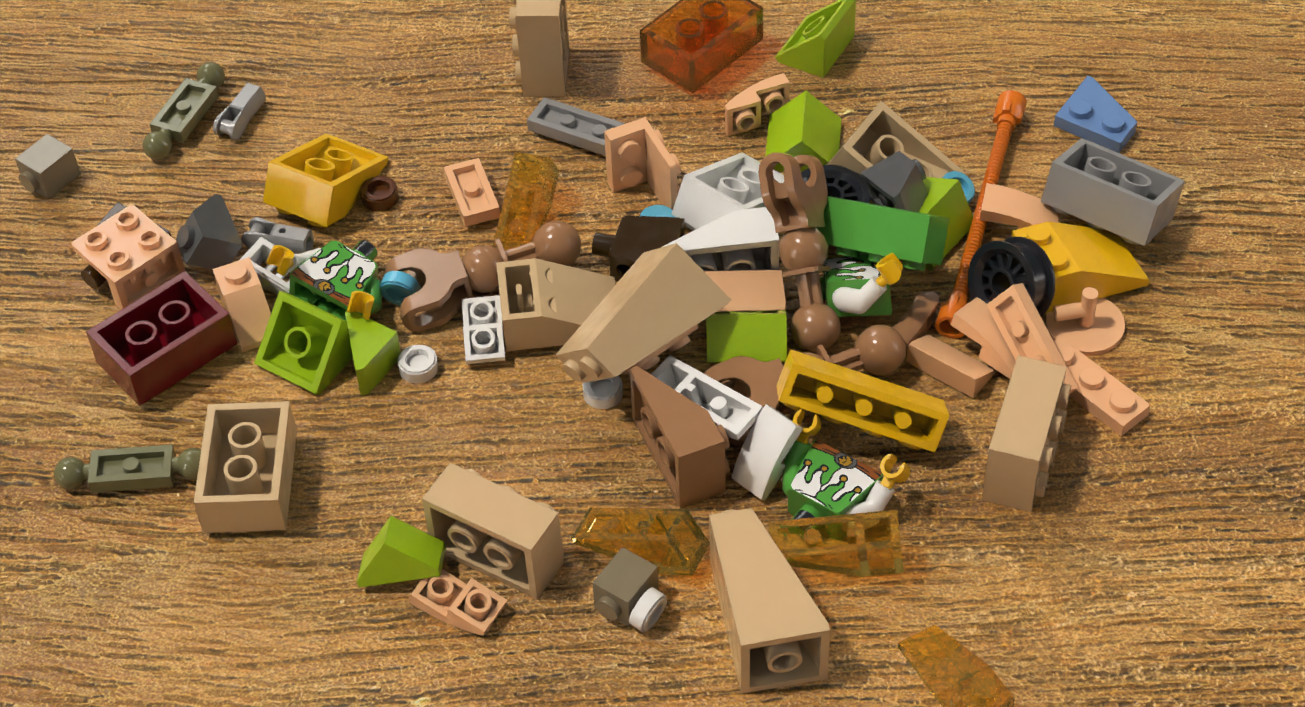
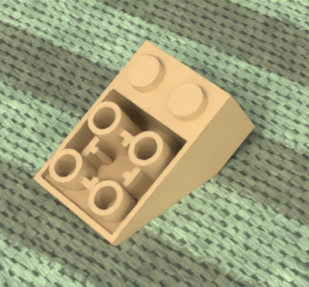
[496,258,615,352]

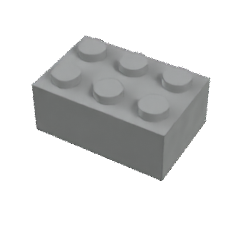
[1041,138,1185,246]

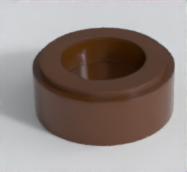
[360,176,399,211]

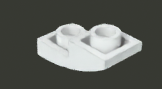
[461,295,505,364]
[731,404,803,501]

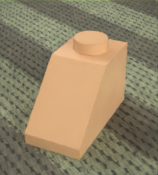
[212,257,271,353]

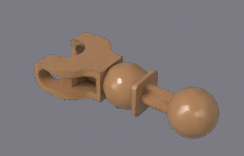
[758,153,841,353]
[385,220,581,332]
[704,325,906,446]

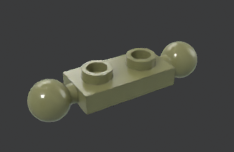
[143,62,225,160]
[54,444,201,493]

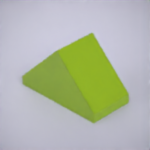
[345,312,401,396]
[356,516,446,588]

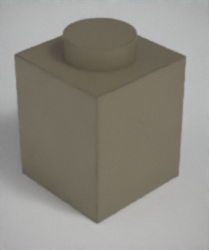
[15,134,81,199]
[592,547,659,627]

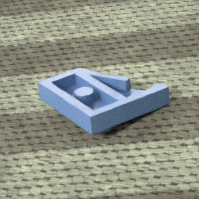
[1054,76,1137,153]

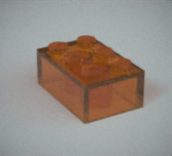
[640,0,763,93]

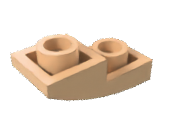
[725,73,789,136]
[980,183,1060,229]
[951,297,1016,379]
[409,569,507,636]

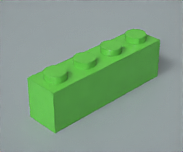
[817,196,950,271]

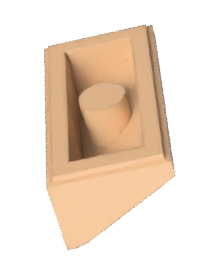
[704,270,786,312]
[906,334,995,398]

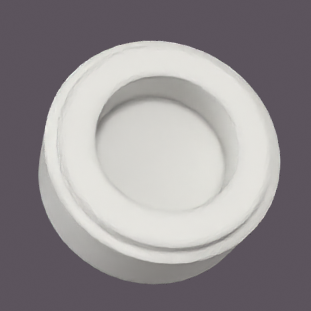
[397,345,438,384]
[583,375,623,409]
[629,587,667,632]

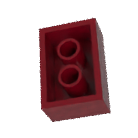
[86,271,237,406]

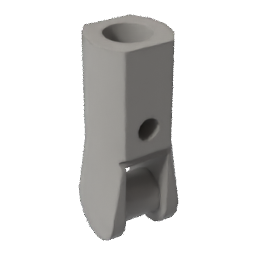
[213,83,266,140]
[241,217,314,254]

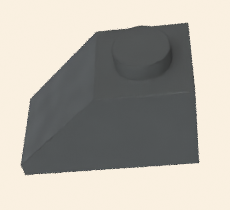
[861,151,928,212]
[176,194,243,269]

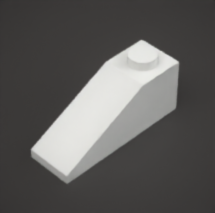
[651,355,763,440]

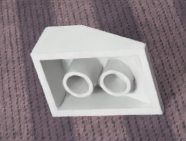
[671,152,784,230]
[662,207,779,271]

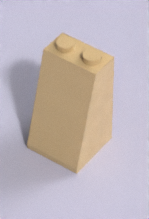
[556,243,731,383]
[709,508,830,694]

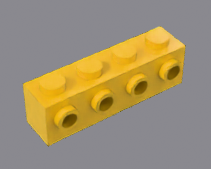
[776,349,950,453]

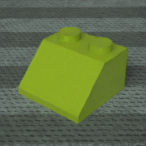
[706,310,787,365]

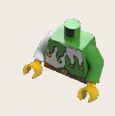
[266,240,382,323]
[820,251,903,317]
[782,409,910,540]

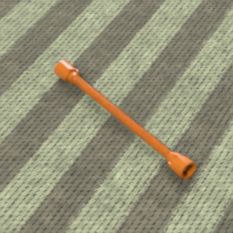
[935,90,1027,339]

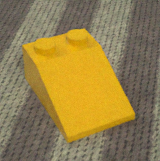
[263,133,388,227]
[1012,221,1149,314]

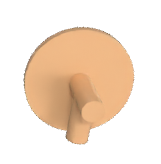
[1045,287,1125,356]

